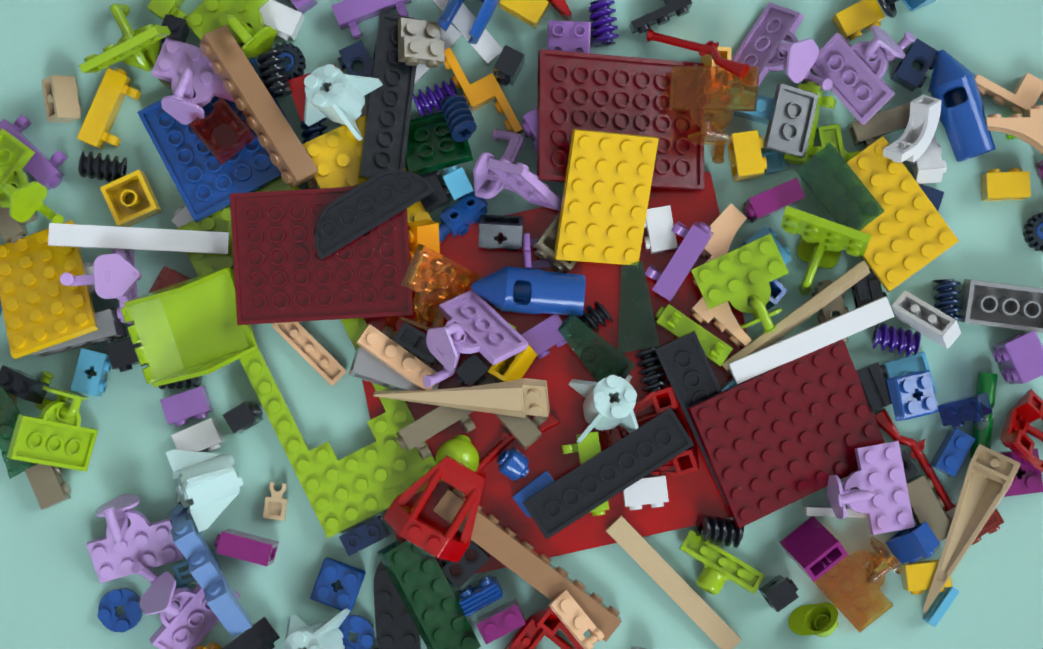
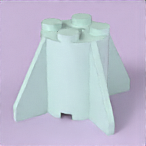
[304,64,383,141]
[568,374,639,444]
[165,449,243,533]
[282,608,350,649]

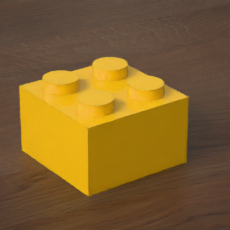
[727,130,767,182]
[100,170,162,227]

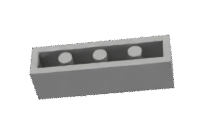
[349,347,440,391]

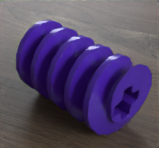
[589,0,619,47]
[413,78,457,116]
[872,323,921,357]

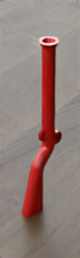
[646,29,749,79]
[874,409,956,512]
[476,412,560,474]

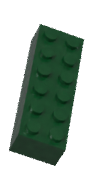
[377,537,481,649]

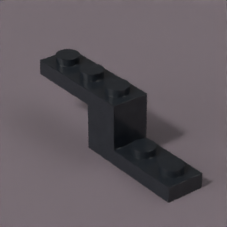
[629,0,692,34]

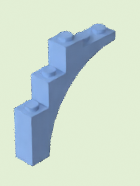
[169,505,252,638]

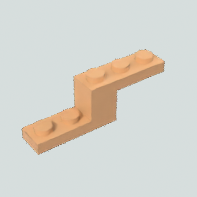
[974,73,1043,116]

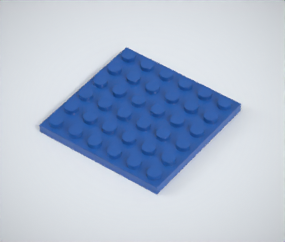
[137,58,295,223]

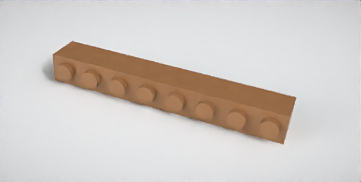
[199,25,319,189]

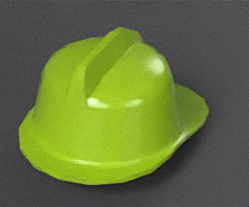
[788,602,839,637]

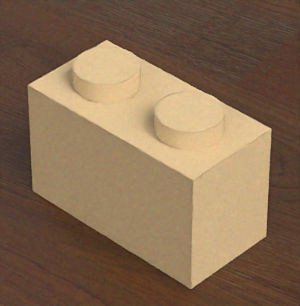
[41,75,81,123]

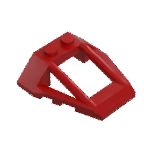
[598,387,699,476]
[1000,389,1043,472]
[383,455,485,563]
[504,606,584,649]

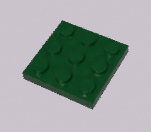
[406,112,473,175]

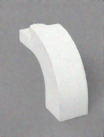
[883,95,942,162]

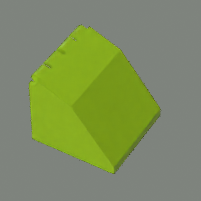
[120,267,258,387]

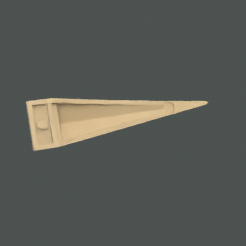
[373,378,550,418]
[923,444,1021,613]

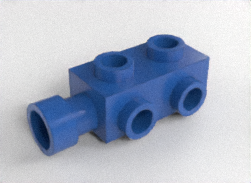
[439,191,488,244]

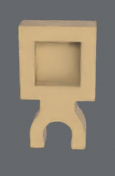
[263,481,288,521]

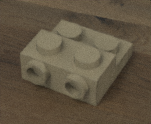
[398,17,445,68]
[532,211,577,273]

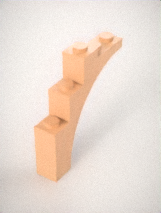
[985,105,1043,155]
[690,203,752,347]

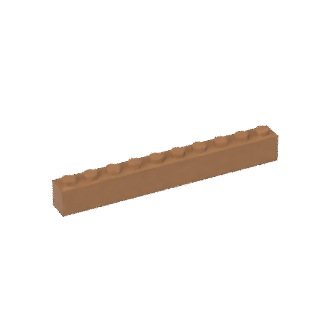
[433,487,622,642]

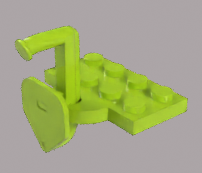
[185,0,277,60]
[78,3,171,73]
[0,128,64,224]
[781,206,871,295]
[691,233,789,333]
[7,371,98,472]

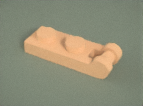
[548,590,605,649]

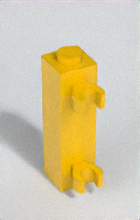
[77,67,141,150]

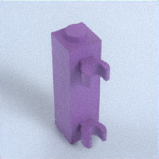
[331,0,412,40]
[0,115,68,190]
[644,221,714,301]

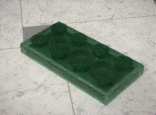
[795,143,884,231]

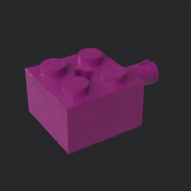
[998,448,1043,497]

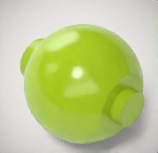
[436,435,479,472]

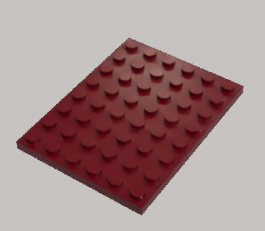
[537,49,704,191]
[230,186,414,325]
[687,339,885,528]

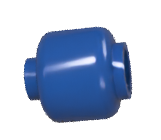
[497,448,530,481]

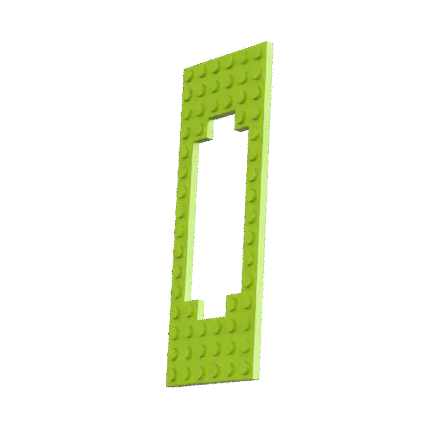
[175,178,443,538]

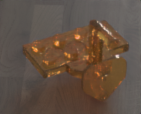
[669,66,760,164]
[383,244,481,332]
[814,536,902,633]

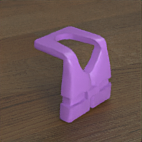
[522,233,552,268]

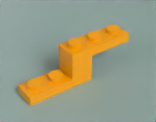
[443,47,523,134]

